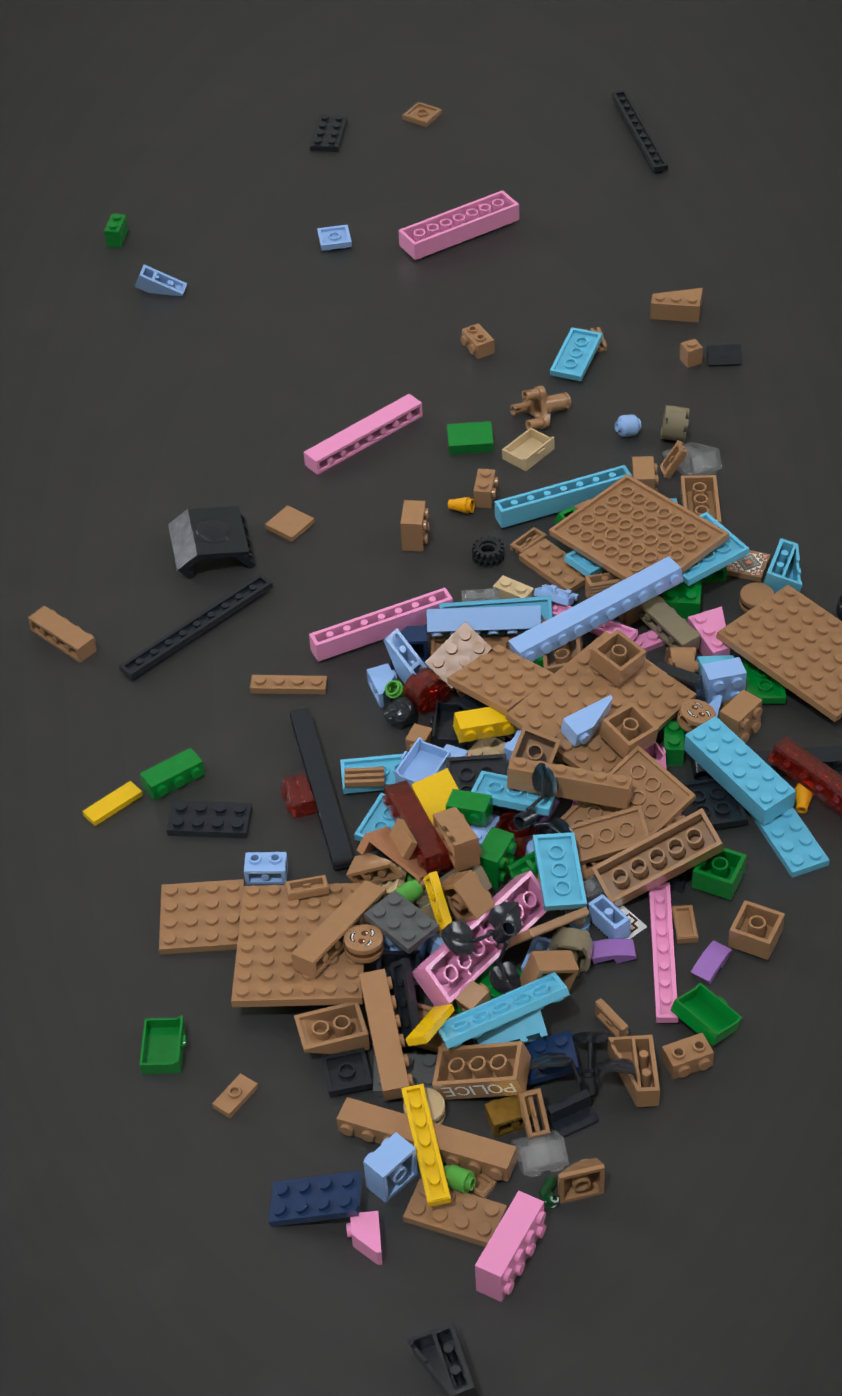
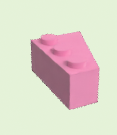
[688,606,730,656]

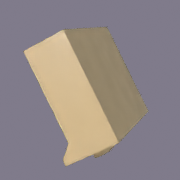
[502,428,555,471]

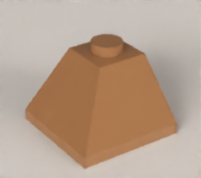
[558,1158,605,1204]

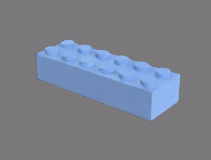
[426,605,541,637]

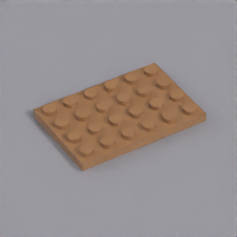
[561,745,696,866]

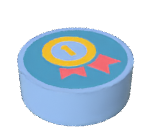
[569,916,590,931]

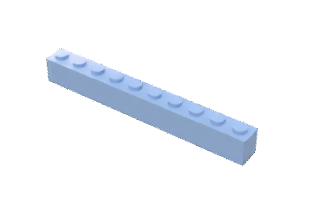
[509,556,683,662]

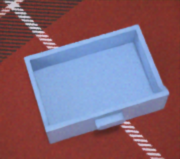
[395,737,451,790]

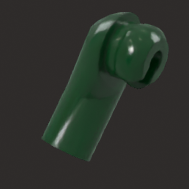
[539,1175,559,1208]

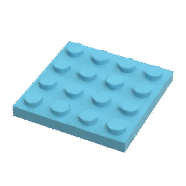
[682,512,750,586]

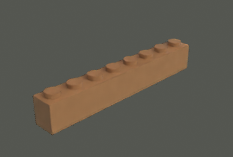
[336,1097,518,1182]

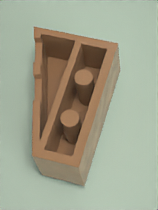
[433,807,482,872]
[608,1035,660,1107]

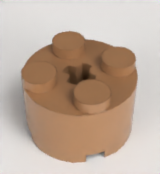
[664,647,699,673]

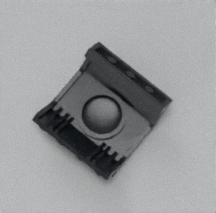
[168,506,256,579]

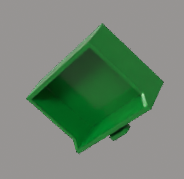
[447,421,494,455]
[670,983,743,1046]
[140,1015,186,1074]

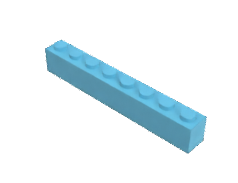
[494,465,632,528]

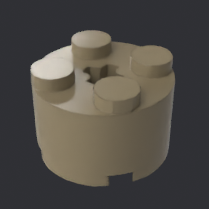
[660,405,690,442]
[549,927,593,976]

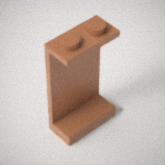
[357,826,442,890]

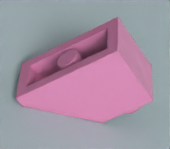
[346,1211,383,1265]

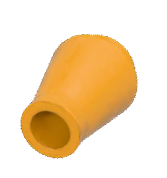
[448,497,475,514]
[794,782,814,813]

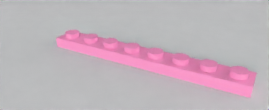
[649,882,678,1023]

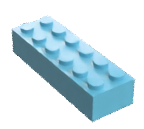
[684,716,796,826]

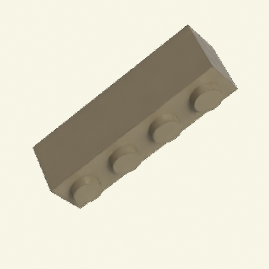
[635,595,701,650]

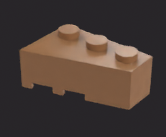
[650,288,703,323]

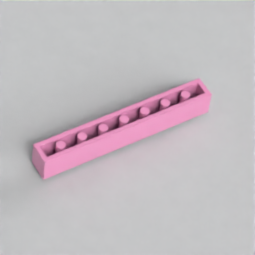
[304,394,423,475]
[309,588,453,662]

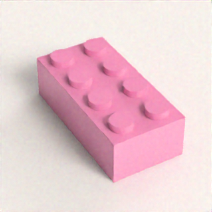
[475,1191,547,1302]

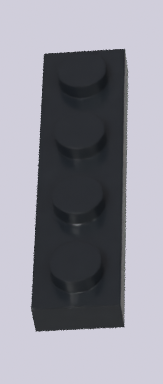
[390,958,420,1049]

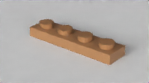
[250,675,328,695]

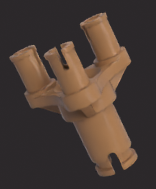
[510,385,571,430]

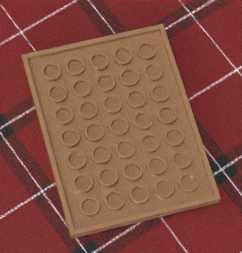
[549,474,729,580]
[716,585,842,722]
[506,631,696,773]
[231,883,364,1007]

